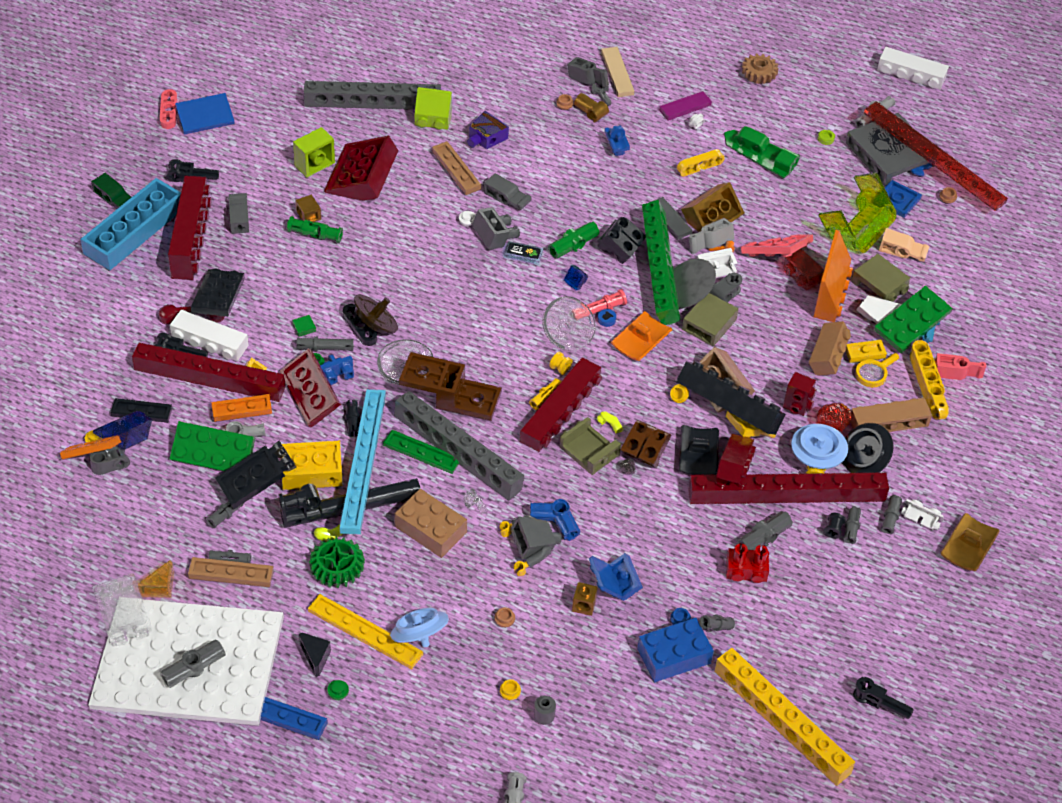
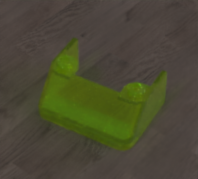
[818,172,897,254]

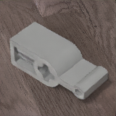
[689,218,734,253]

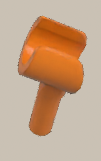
[709,241,735,252]

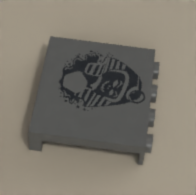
[846,112,938,186]

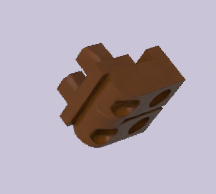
[620,420,672,468]

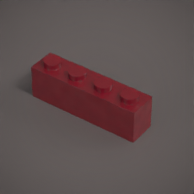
[716,434,756,484]

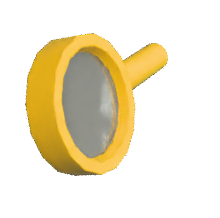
[855,353,899,388]

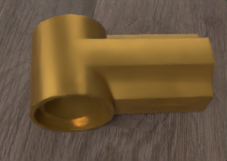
[574,93,609,122]

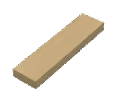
[601,47,634,97]

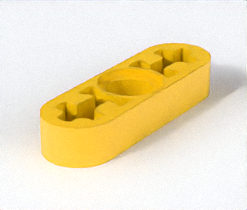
[677,149,725,177]

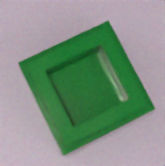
[292,315,316,337]

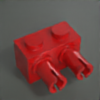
[726,544,769,583]

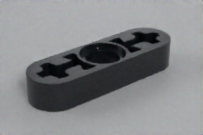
[343,304,377,346]

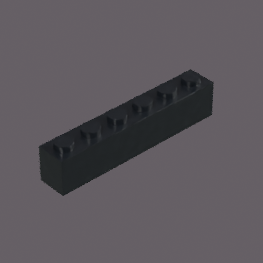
[676,360,786,435]

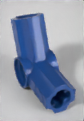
[530,499,580,541]

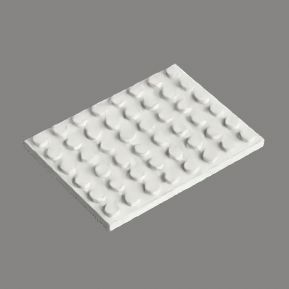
[88,597,284,726]

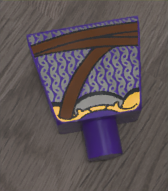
[467,111,509,149]

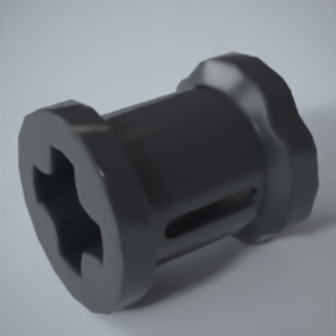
[823,512,846,539]

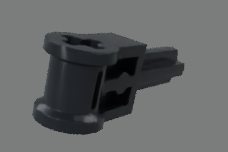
[166,159,219,182]
[154,332,208,357]
[853,677,914,719]

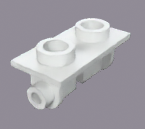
[901,499,944,531]

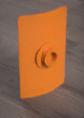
[611,311,672,361]

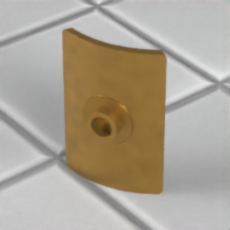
[941,513,1000,571]

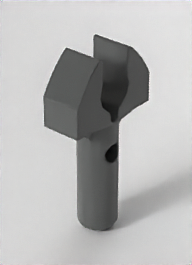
[591,83,612,106]

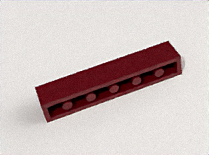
[520,357,602,452]

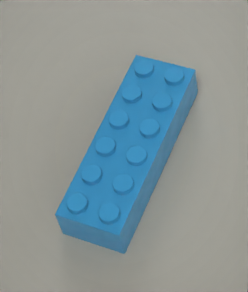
[80,178,181,270]

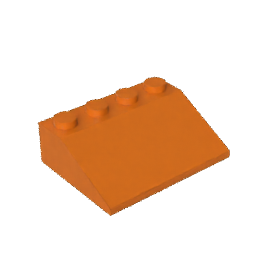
[813,230,853,322]

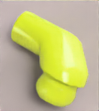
[314,524,342,542]

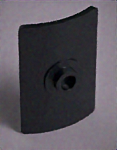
[679,425,719,475]

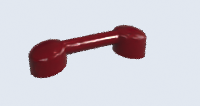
[158,304,225,324]

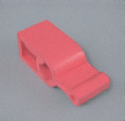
[935,353,986,380]

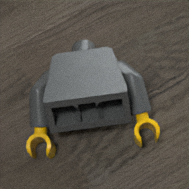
[499,515,562,576]

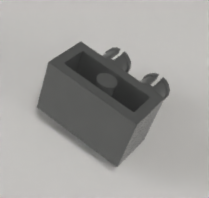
[472,207,520,250]

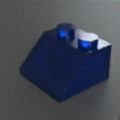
[93,411,152,450]

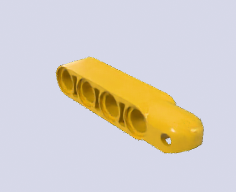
[909,340,949,420]

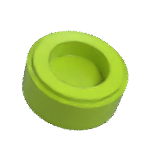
[818,130,835,145]

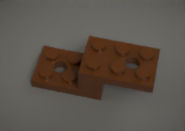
[399,352,502,421]

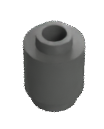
[534,695,556,725]

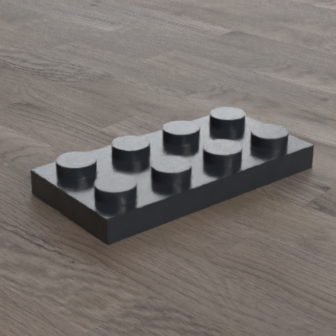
[191,268,245,317]

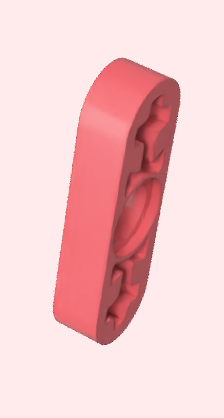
[160,89,178,129]

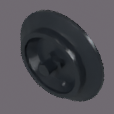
[842,423,894,473]

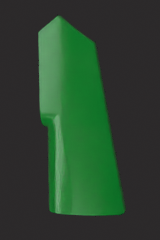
[724,126,800,178]

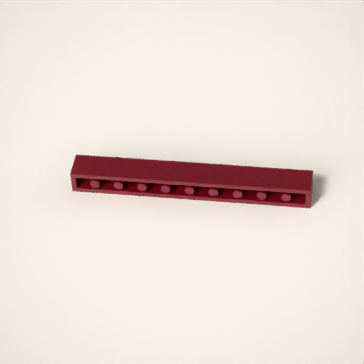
[688,473,889,504]

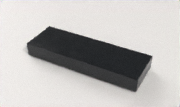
[110,398,173,423]

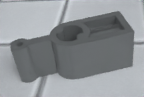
[567,57,609,87]
[484,173,532,210]
[229,193,249,234]

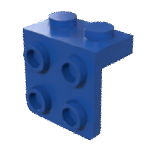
[589,553,643,601]

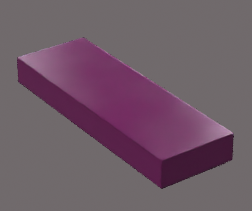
[659,91,712,121]

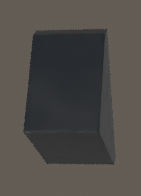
[299,632,331,677]

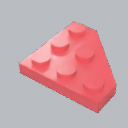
[741,234,813,257]

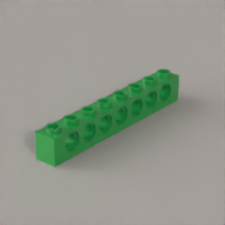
[642,199,680,325]

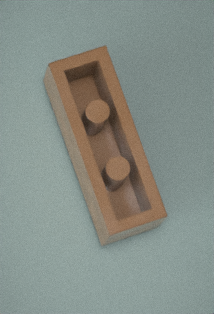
[809,321,851,376]

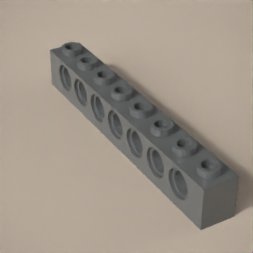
[304,81,441,110]
[394,391,525,501]

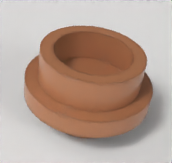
[556,94,573,110]
[939,187,957,203]
[495,607,515,628]

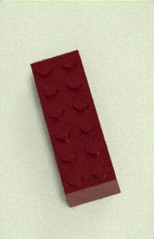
[168,176,212,280]

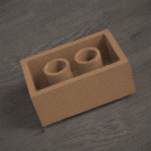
[395,488,467,558]

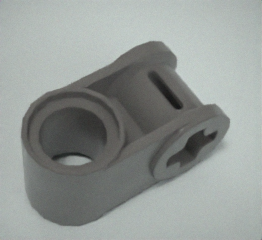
[709,272,743,303]
[90,444,130,475]

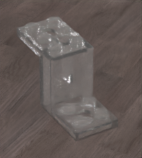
[92,573,152,647]

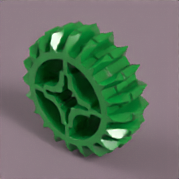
[309,536,365,588]

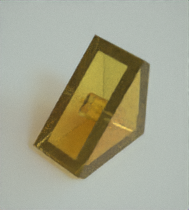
[137,560,174,598]

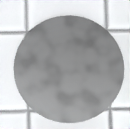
[673,259,716,308]

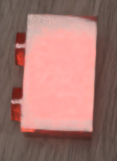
[783,248,824,291]

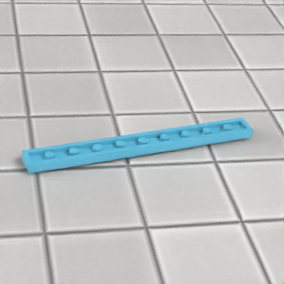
[340,389,386,534]

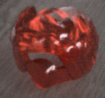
[816,403,853,432]

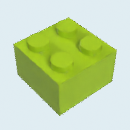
[293,127,335,178]

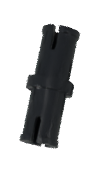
[345,400,360,437]

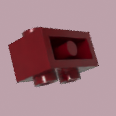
[783,372,817,416]

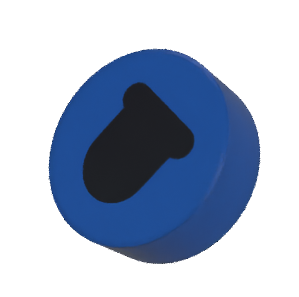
[598,309,616,327]

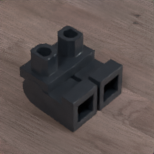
[597,217,646,264]

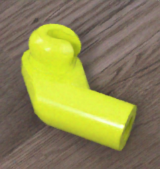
[597,411,624,434]

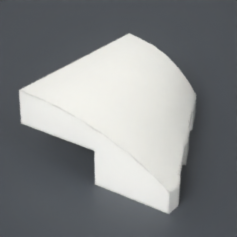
[856,295,902,324]

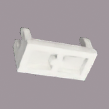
[697,248,737,278]

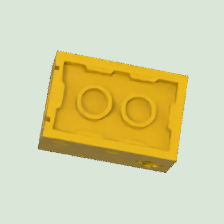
[281,440,343,490]

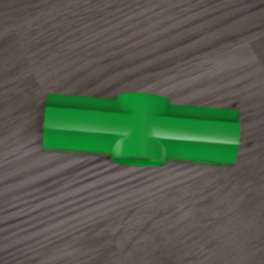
[548,222,600,259]

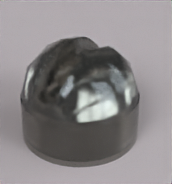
[620,458,635,475]

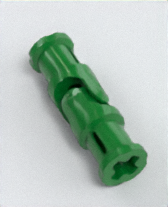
[287,216,343,243]

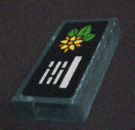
[504,241,544,265]

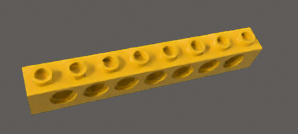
[714,648,855,786]

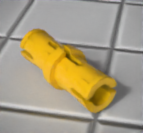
[529,378,561,410]

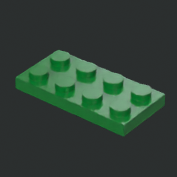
[874,285,953,353]
[170,421,256,471]

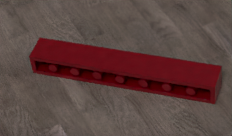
[132,342,285,402]

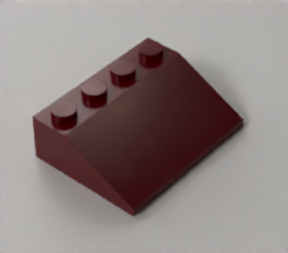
[324,135,399,201]

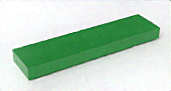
[383,430,459,474]

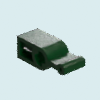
[91,173,132,208]

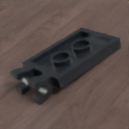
[215,441,296,509]

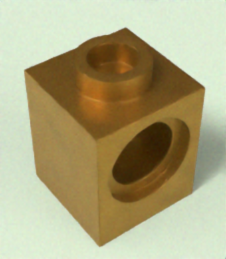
[295,194,321,222]
[572,582,598,616]

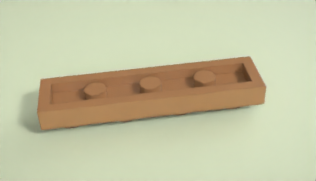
[432,141,481,195]
[188,557,274,587]

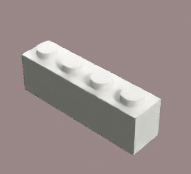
[877,47,949,90]
[170,310,249,361]

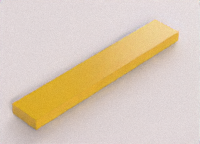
[308,594,423,670]

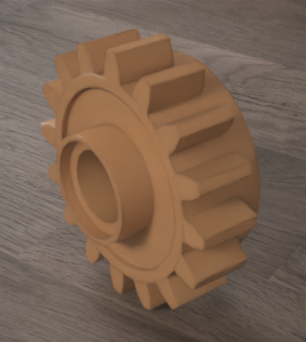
[742,53,779,84]

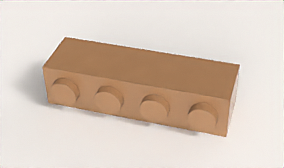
[849,398,932,432]

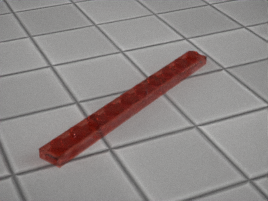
[864,101,1008,211]

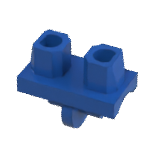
[604,125,630,156]
[320,354,354,385]

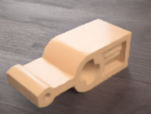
[879,228,930,262]

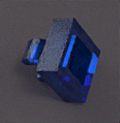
[564,265,588,290]

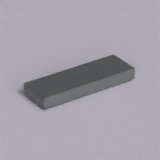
[651,197,692,240]

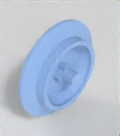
[791,424,848,469]
[390,608,449,647]

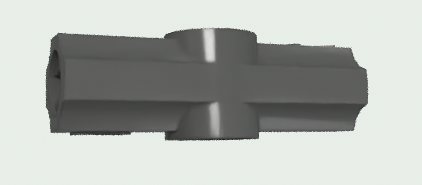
[737,511,793,550]
[160,639,226,688]

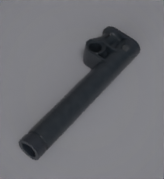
[278,478,420,528]

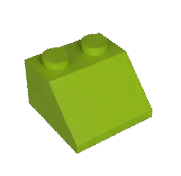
[415,87,452,130]

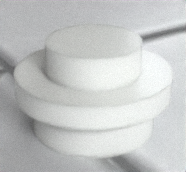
[689,114,705,129]
[459,211,476,227]

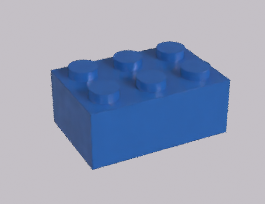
[637,618,714,683]

